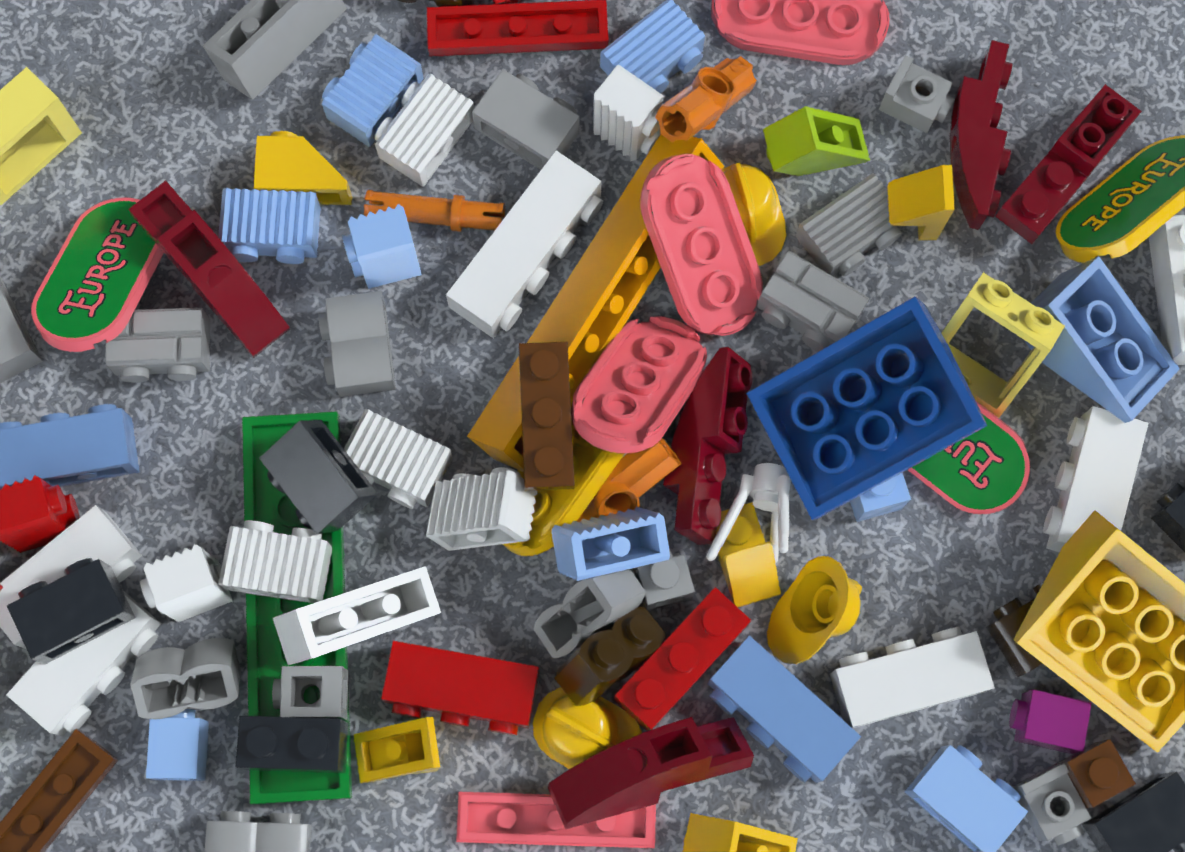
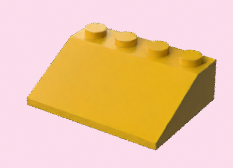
[1014,510,1185,753]

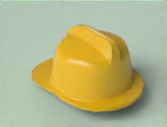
[722,162,786,266]
[767,556,862,664]
[533,687,642,769]

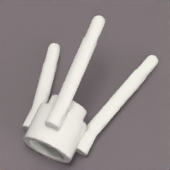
[706,463,791,564]

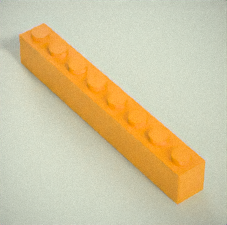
[467,134,724,472]

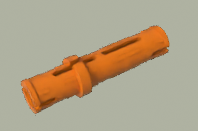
[364,190,505,232]

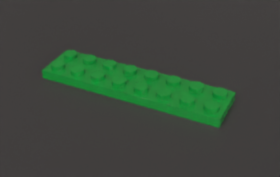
[242,411,352,805]

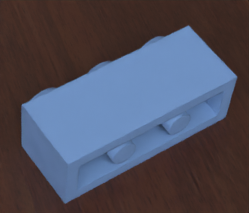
[0,404,140,489]
[707,635,861,783]

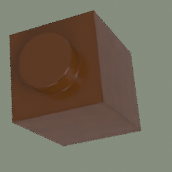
[1054,739,1136,808]

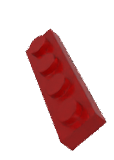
[426,0,609,57]

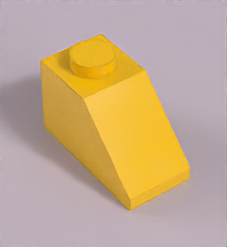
[253,131,352,205]
[682,813,798,852]

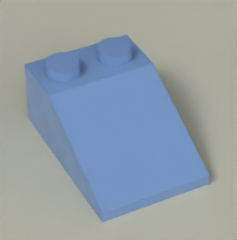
[1023,256,1180,423]

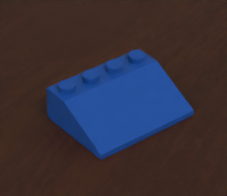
[747,297,988,521]

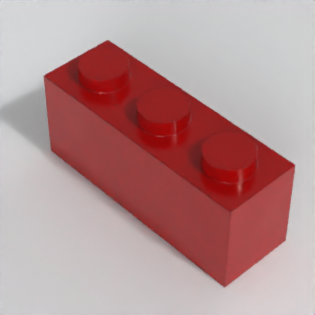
[614,587,752,731]
[381,641,539,736]

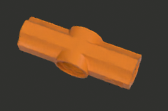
[655,56,757,143]
[577,438,681,522]

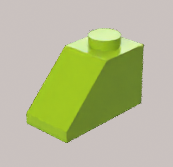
[763,106,870,176]

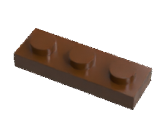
[519,342,575,491]
[0,729,118,852]

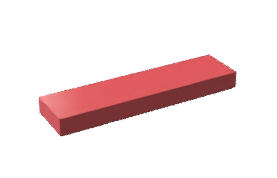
[456,792,656,848]

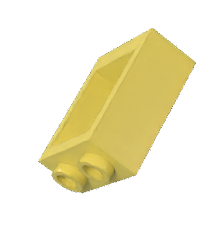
[0,67,82,206]
[941,272,1065,418]

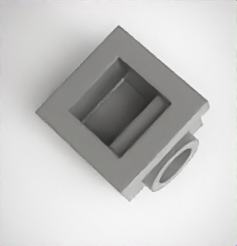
[879,55,955,133]
[633,551,695,611]
[272,666,348,720]
[1012,763,1091,846]

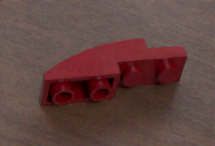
[950,40,1013,230]
[995,84,1142,244]
[129,180,290,358]
[663,347,753,545]
[548,717,754,829]

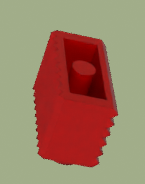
[0,475,80,553]

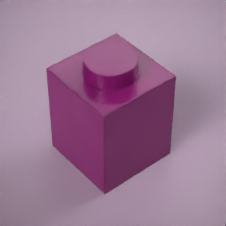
[1009,690,1092,754]

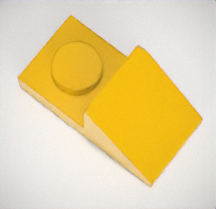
[887,165,954,240]
[716,502,781,608]
[353,717,440,783]

